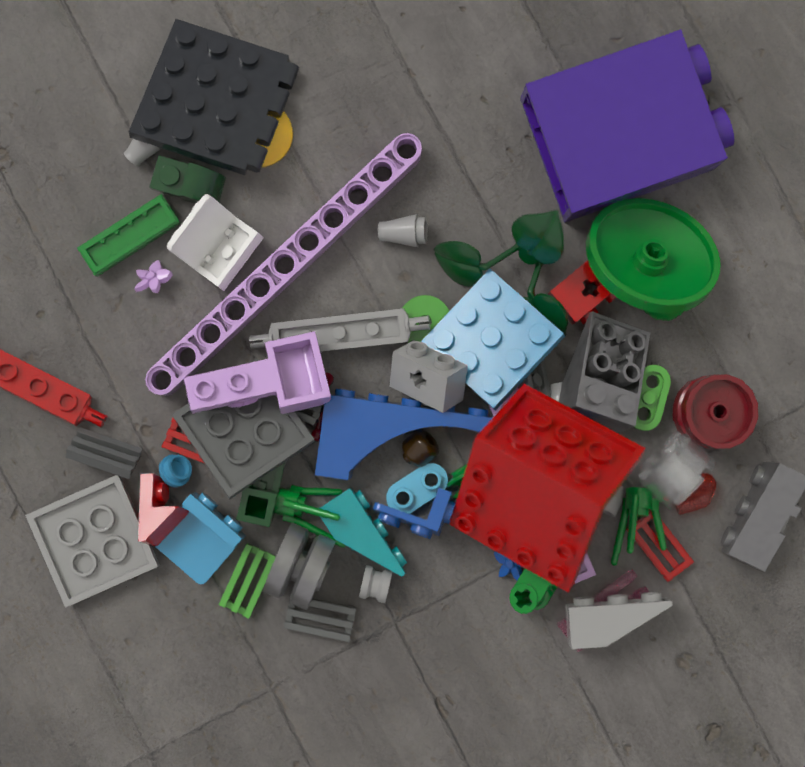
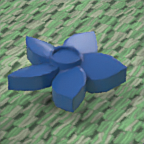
[494,552,522,580]

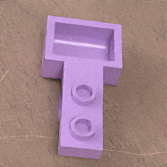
[184,331,331,414]

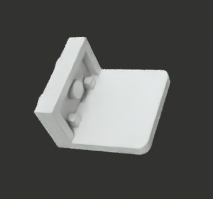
[167,194,264,291]

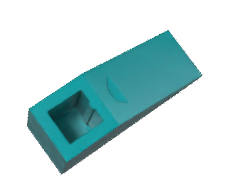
[320,487,407,577]

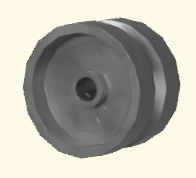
[263,523,336,610]

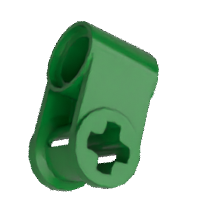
[509,568,558,614]

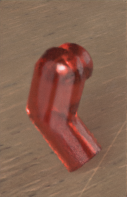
[674,473,717,516]

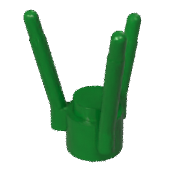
[274,485,346,548]
[611,487,667,566]

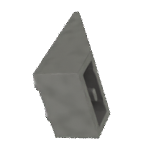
[559,312,650,433]

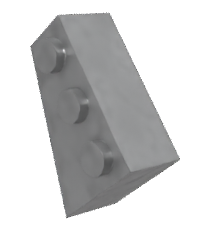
[721,462,805,572]

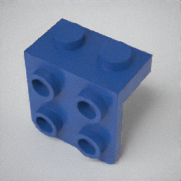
[373,488,456,539]

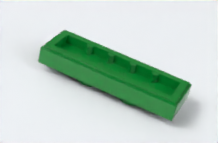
[77,194,181,277]

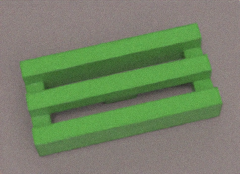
[219,543,276,619]

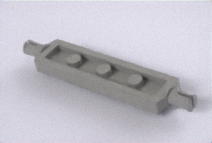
[249,308,430,352]

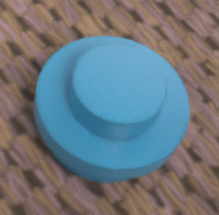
[159,454,192,488]

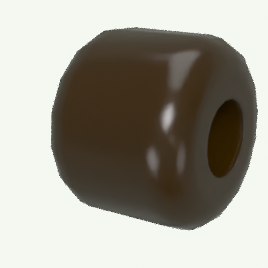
[402,429,439,467]

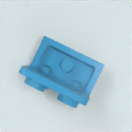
[155,492,246,584]

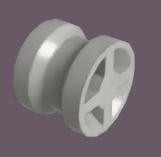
[359,565,392,603]

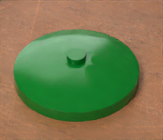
[586,198,721,314]

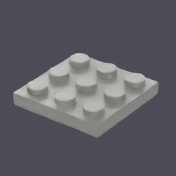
[25,475,160,608]

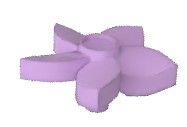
[134,260,173,293]

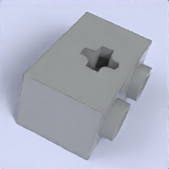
[389,340,468,413]

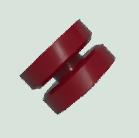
[673,374,758,449]

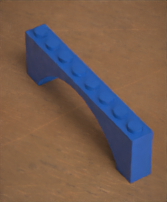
[315,388,493,480]

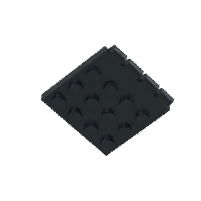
[129,19,299,175]

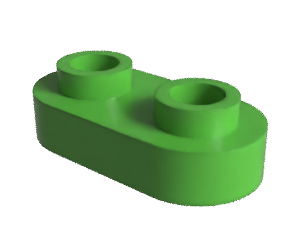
[633,365,671,431]

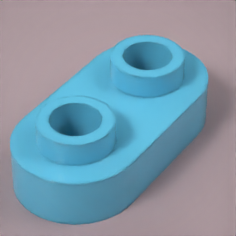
[386,463,448,514]

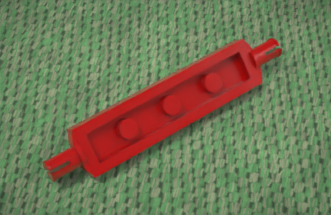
[0,349,108,428]

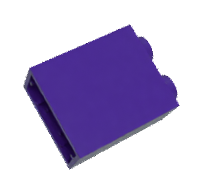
[520,29,735,223]

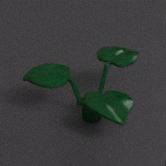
[434,210,568,337]

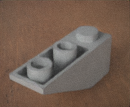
[565,592,672,649]

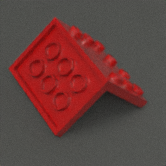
[449,384,646,592]

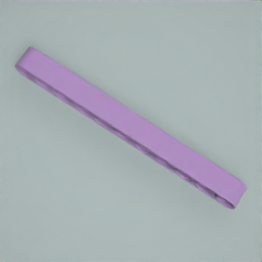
[145,133,422,396]

